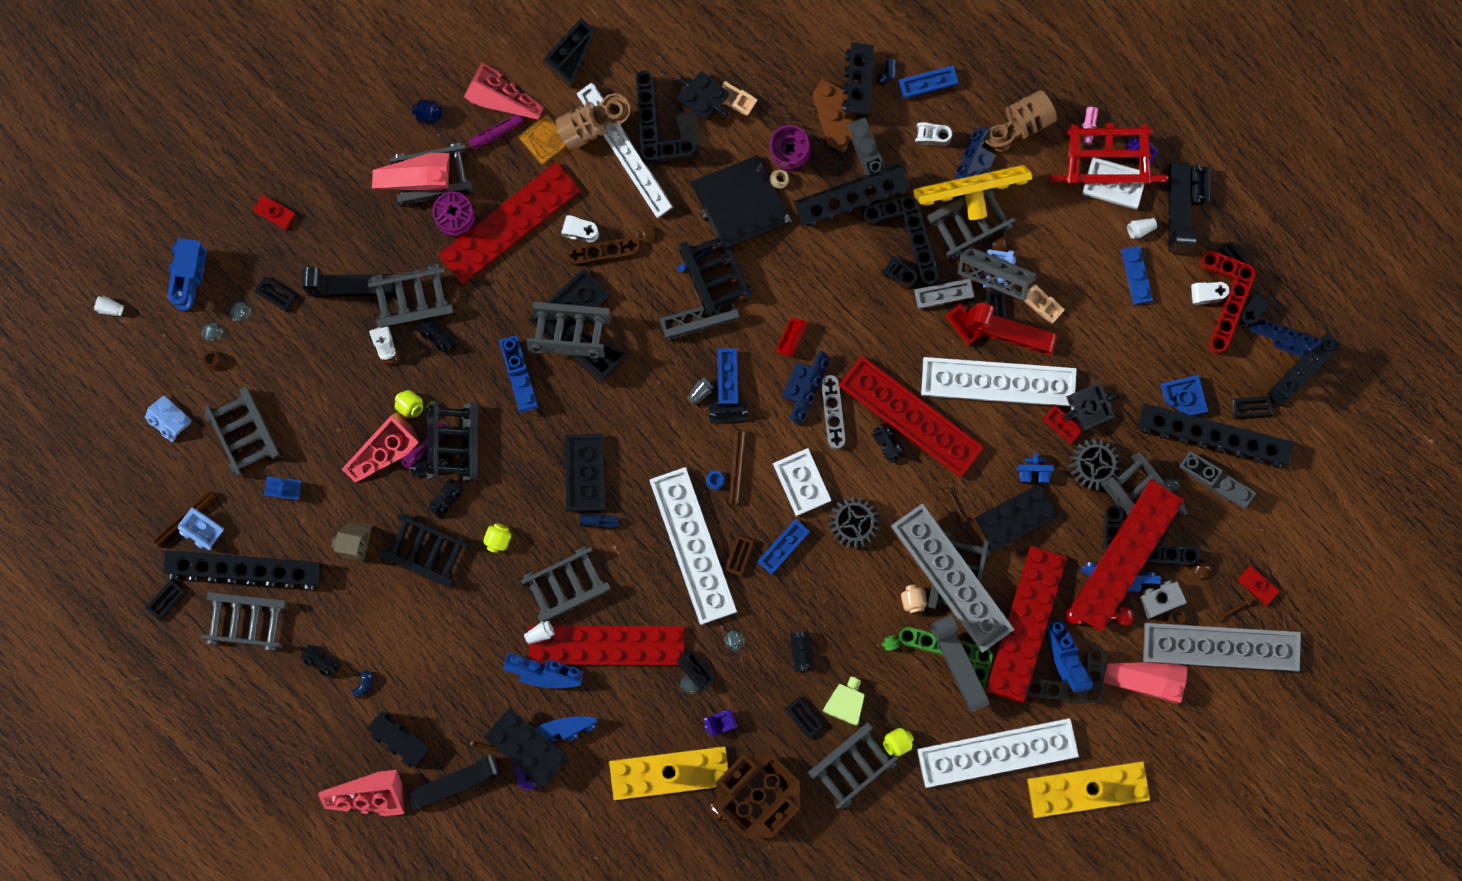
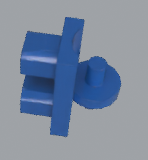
[1017,452,1053,484]
[264,477,302,500]

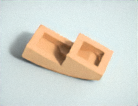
[722,81,757,116]
[1024,284,1064,324]

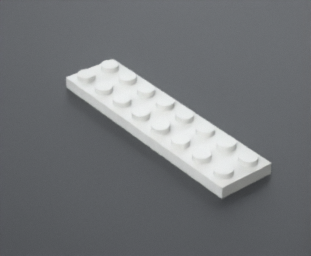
[921,357,1076,407]
[649,467,737,625]
[917,718,1079,788]

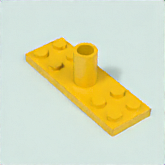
[913,165,1032,220]
[609,747,728,800]
[1027,762,1150,818]

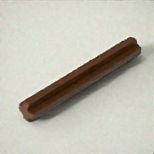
[729,430,746,505]
[152,491,216,548]

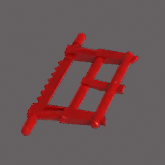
[1049,123,1169,185]

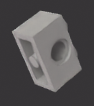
[1139,580,1186,619]

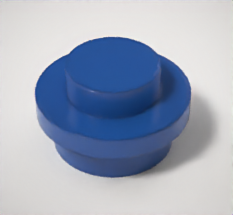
[706,471,725,490]

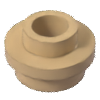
[770,170,789,189]

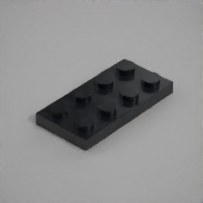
[529,268,610,340]
[565,434,605,512]
[975,483,1059,552]
[484,708,569,788]

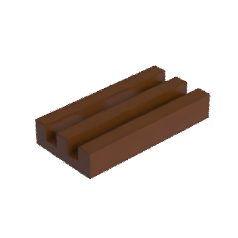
[724,534,755,577]

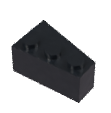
[542,18,595,88]
[561,327,629,385]
[367,711,431,768]

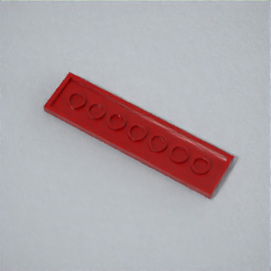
[438,162,580,285]
[838,355,984,478]
[1068,479,1184,632]
[986,546,1067,703]
[529,626,684,666]

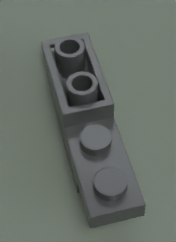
[847,117,892,192]
[1179,451,1256,510]

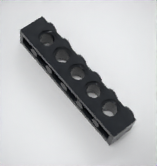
[794,163,910,227]

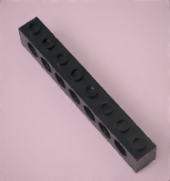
[1136,403,1294,468]
[163,550,322,590]

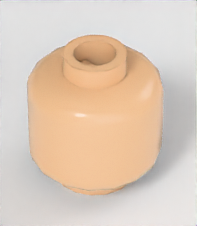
[901,584,928,614]

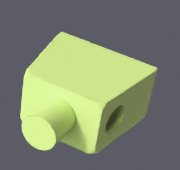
[822,677,865,726]

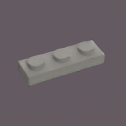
[914,279,974,309]

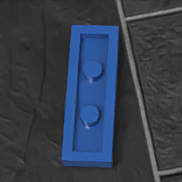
[899,66,958,99]
[1121,246,1153,305]
[717,348,738,406]
[757,519,810,575]

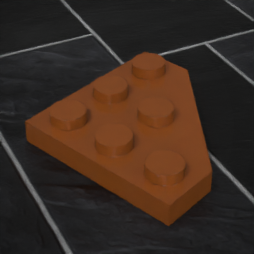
[812,78,871,155]

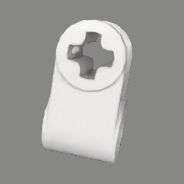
[915,122,952,147]
[561,215,599,243]
[1191,282,1229,305]
[369,326,395,360]

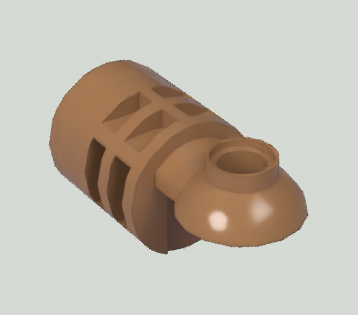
[985,90,1057,152]
[556,93,630,150]

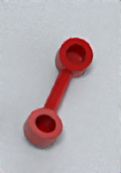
[1065,606,1134,626]

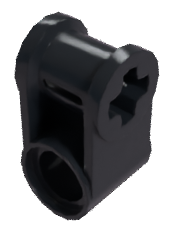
[880,256,917,289]
[1238,291,1272,328]

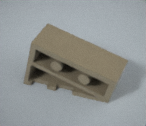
[332,520,373,562]

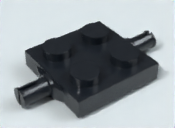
[677,71,730,122]
[1063,382,1119,432]

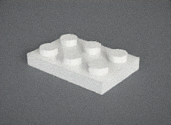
[1082,157,1144,210]
[773,448,831,516]

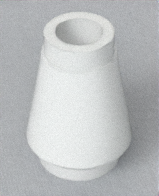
[1127,218,1157,239]
[94,296,124,316]
[524,621,555,644]

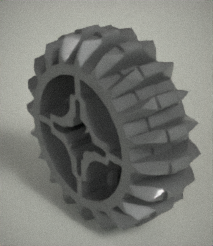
[1069,439,1122,491]
[828,497,880,549]

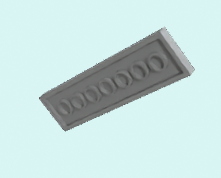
[891,503,1014,653]
[1143,623,1301,671]

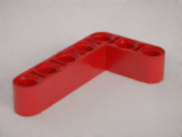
[1199,251,1255,354]
[964,303,1058,355]

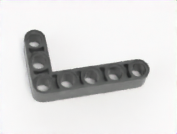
[930,614,990,713]

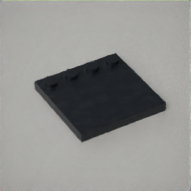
[691,155,791,250]

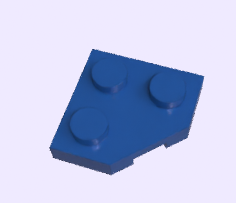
[1160,375,1208,416]

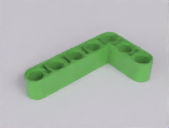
[899,627,993,690]

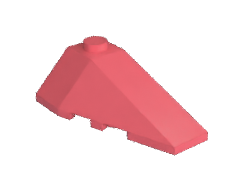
[464,62,544,119]
[372,153,450,191]
[342,412,420,483]
[1102,662,1188,704]
[318,770,405,816]

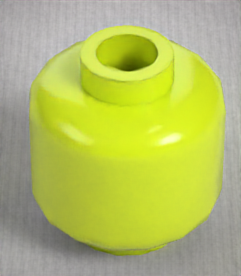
[395,390,423,419]
[483,523,511,553]
[883,728,913,757]

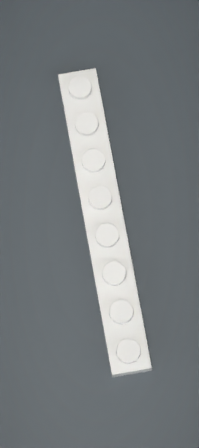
[577,83,674,218]

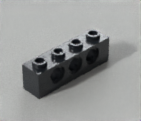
[842,43,874,121]

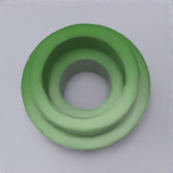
[882,635,901,650]

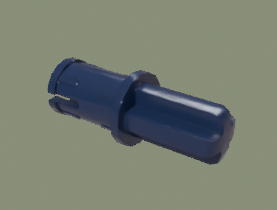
[580,513,618,529]

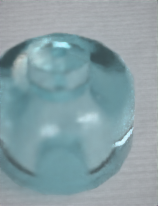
[229,302,250,322]
[202,321,222,342]
[1162,476,1180,494]
[724,631,744,652]
[680,675,699,695]

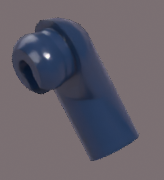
[876,59,896,84]
[351,670,373,699]

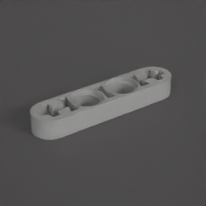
[821,375,845,450]

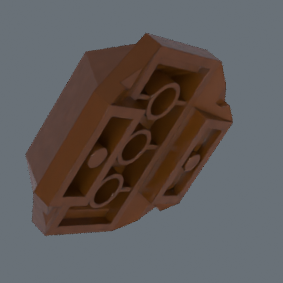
[716,753,800,838]

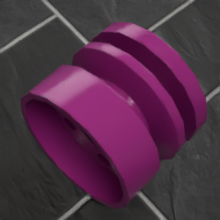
[769,125,811,171]
[432,192,475,238]

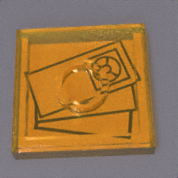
[518,114,567,166]

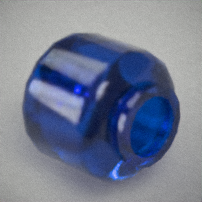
[412,99,442,125]

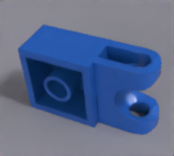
[168,238,207,311]

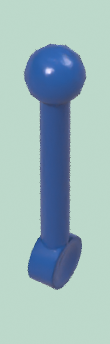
[677,248,711,273]

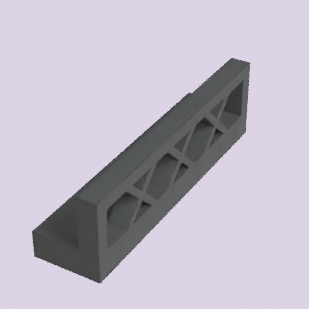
[958,247,1036,301]
[660,300,739,341]

